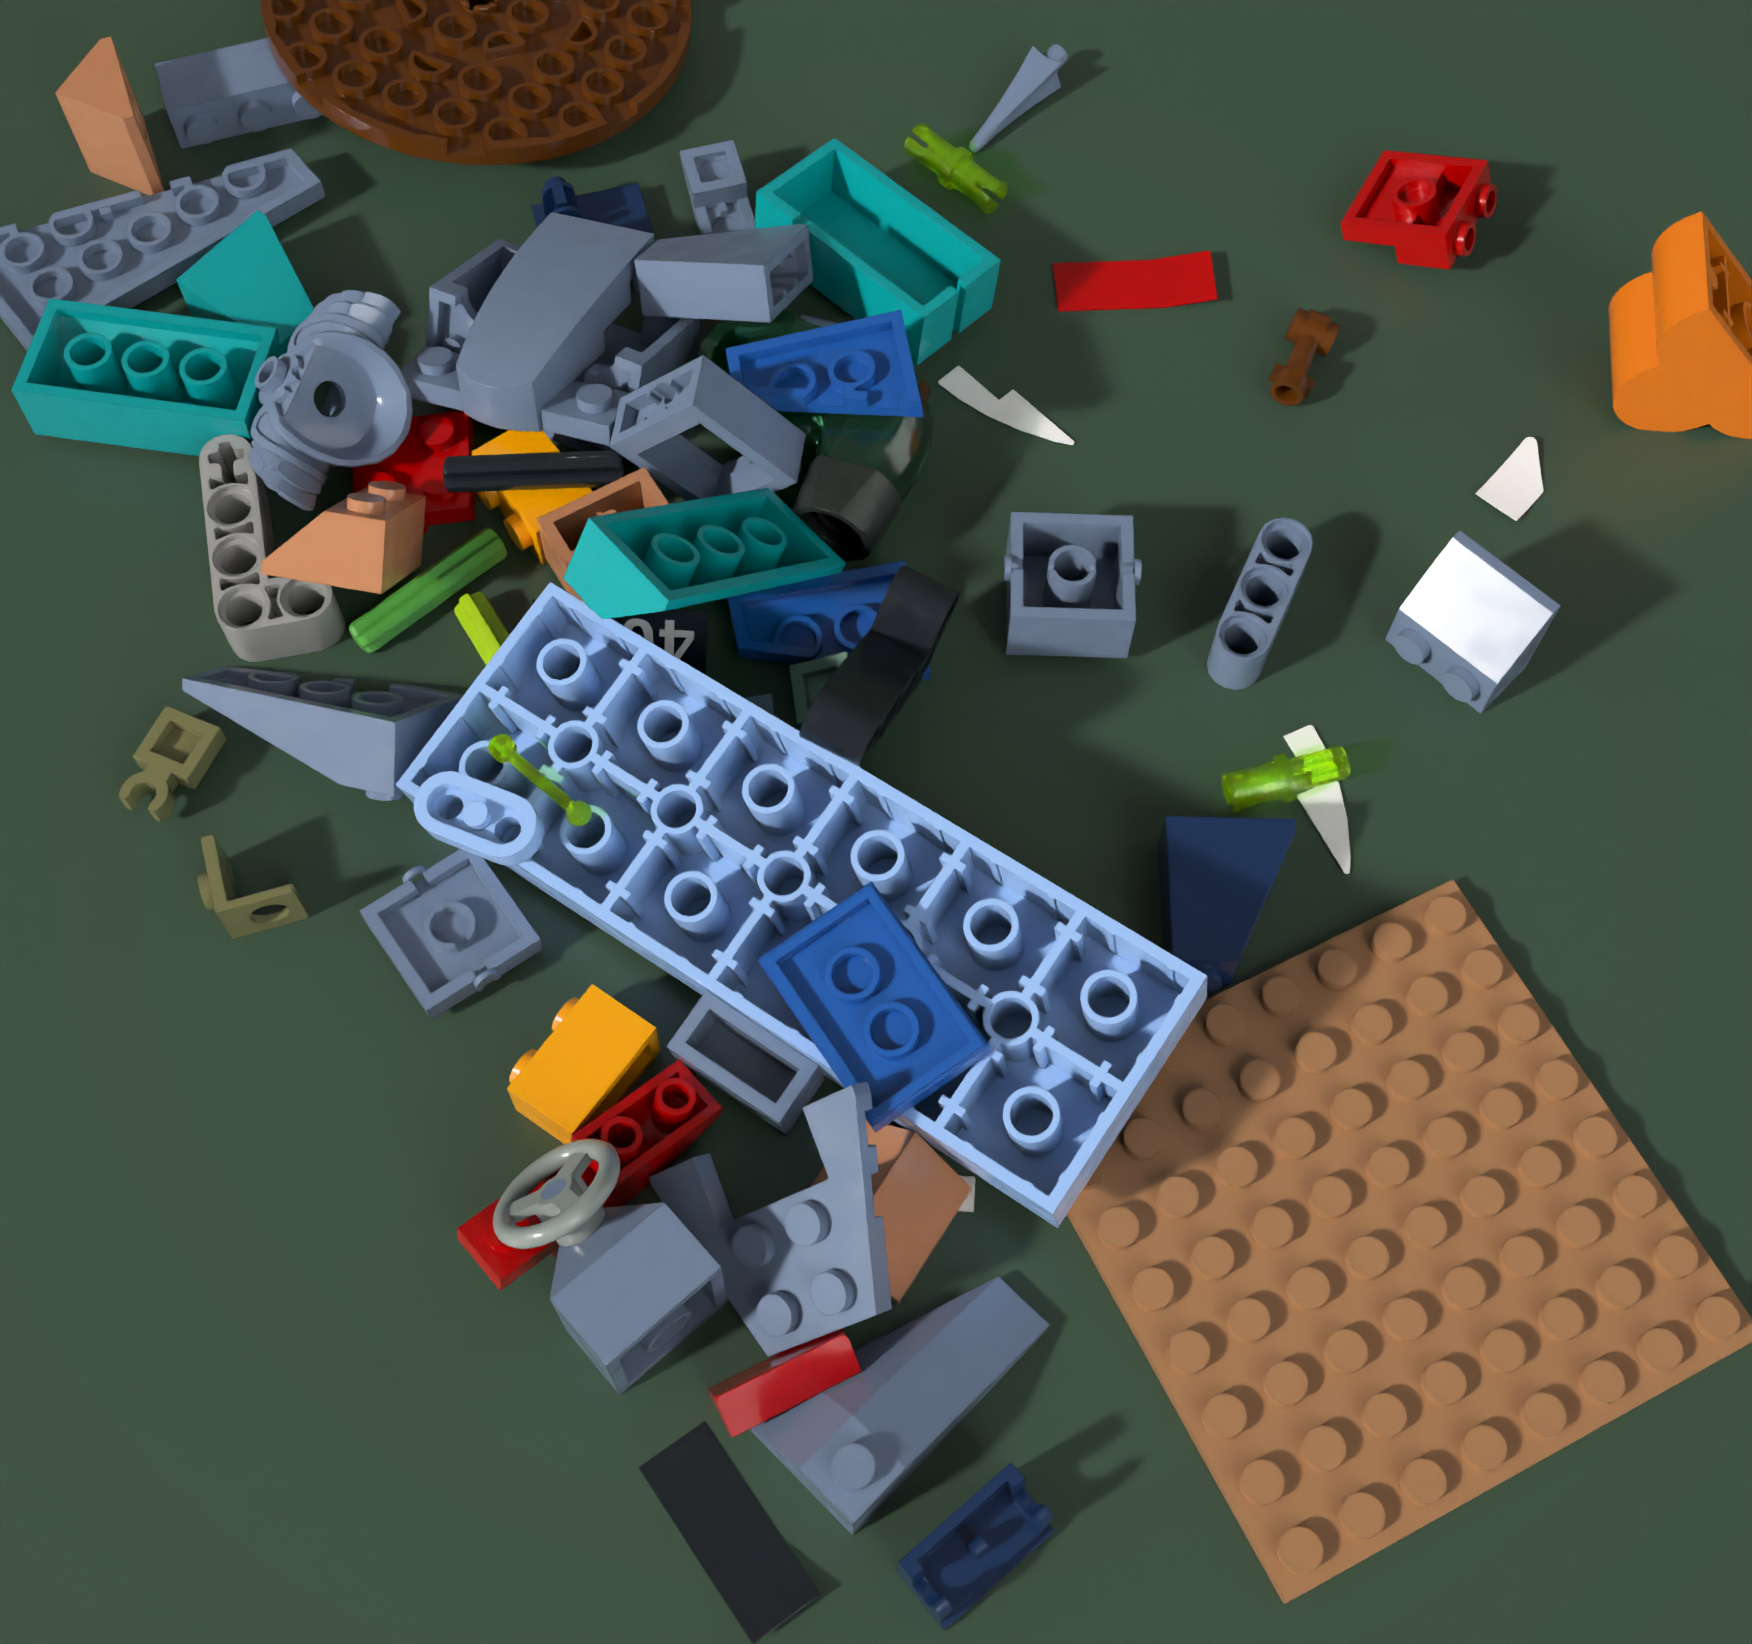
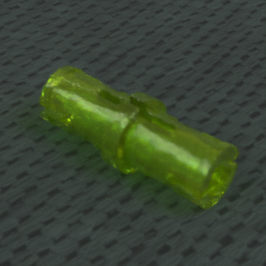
[903,122,1008,214]

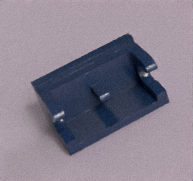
[896,1462,1055,1631]

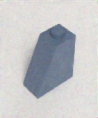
[633,224,814,323]

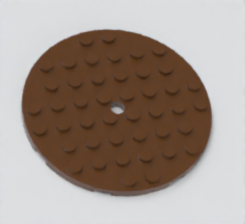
[260,0,692,165]

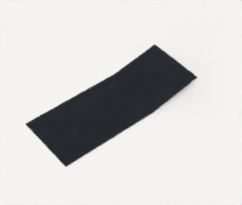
[639,1421,821,1644]

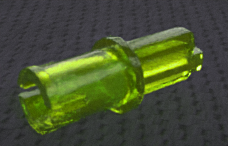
[1221,746,1350,812]

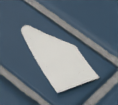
[1475,437,1544,521]

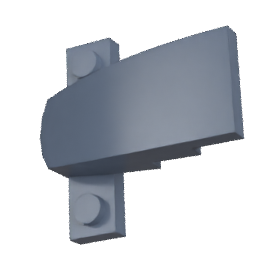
[401,212,655,446]

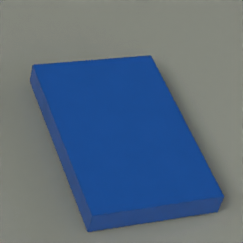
[757,881,992,1133]

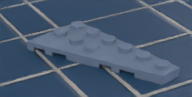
[0,148,326,351]

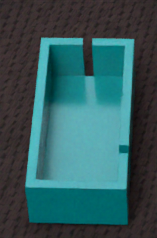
[754,138,1001,366]

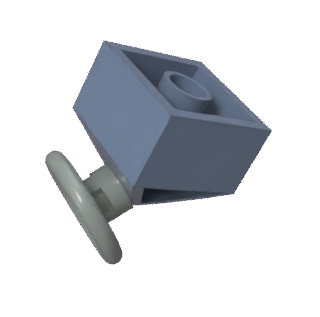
[493,1139,728,1395]

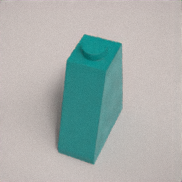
[176,210,314,357]

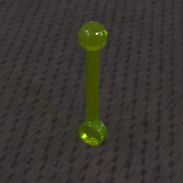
[488,734,592,826]

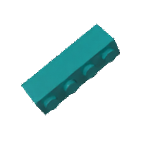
[11,298,280,456]
[563,488,846,619]

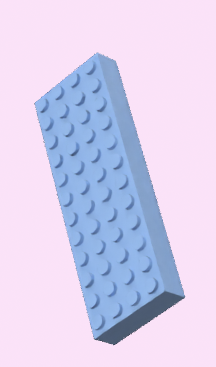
[396,582,1207,1228]

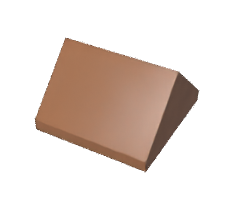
[55,36,165,195]
[810,1120,971,1305]

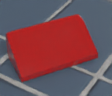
[707,1329,861,1438]

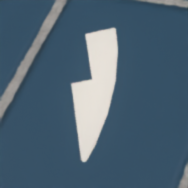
[1283,725,1351,874]

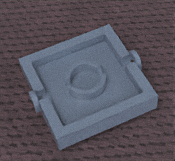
[359,849,544,1020]

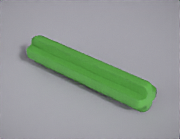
[349,528,507,653]

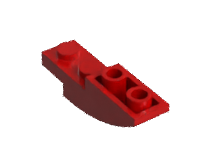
[457,1060,722,1291]

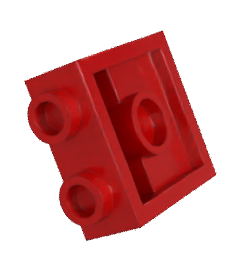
[1340,150,1497,270]

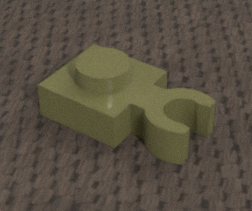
[119,706,227,822]

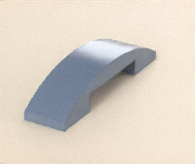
[680,140,790,335]

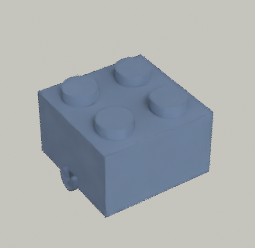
[1004,512,1142,658]

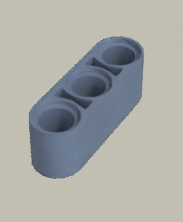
[1207,517,1313,690]

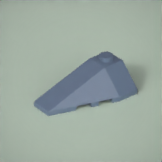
[182,666,463,801]
[751,1276,1050,1535]

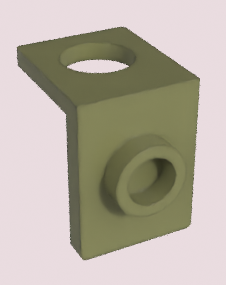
[197,834,309,939]

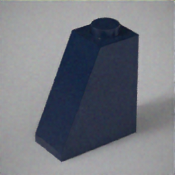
[1158,816,1296,992]

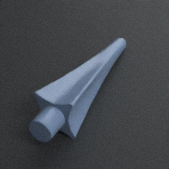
[969,44,1068,153]

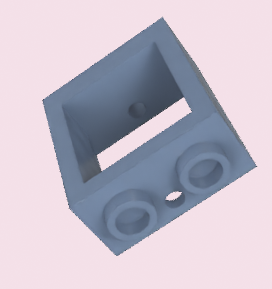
[609,355,806,501]

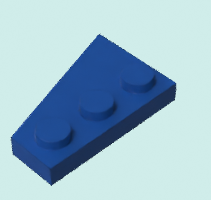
[726,310,924,417]
[727,560,931,680]

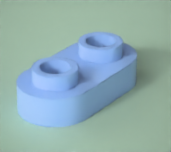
[414,771,544,866]

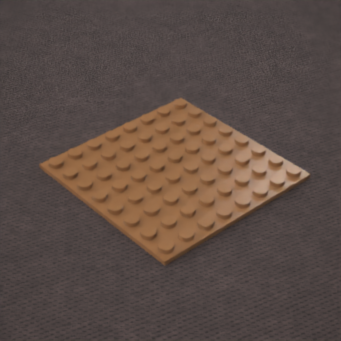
[1067,879,1752,1604]

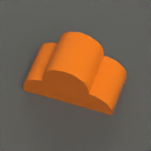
[1608,211,1752,439]

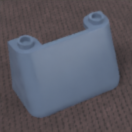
[426,239,701,451]

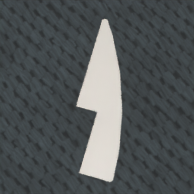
[938,365,1074,445]

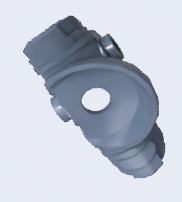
[248,290,413,511]

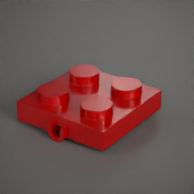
[353,410,476,535]

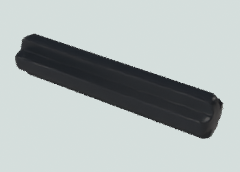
[443,450,624,493]

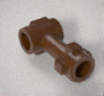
[1268,307,1341,406]

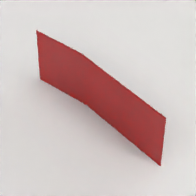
[1053,250,1218,312]

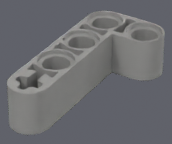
[199,434,345,662]

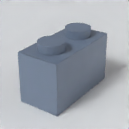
[666,990,825,1135]

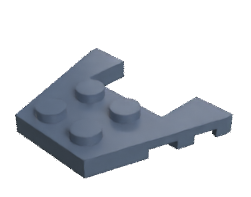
[649,1082,892,1357]

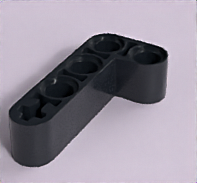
[799,565,960,767]

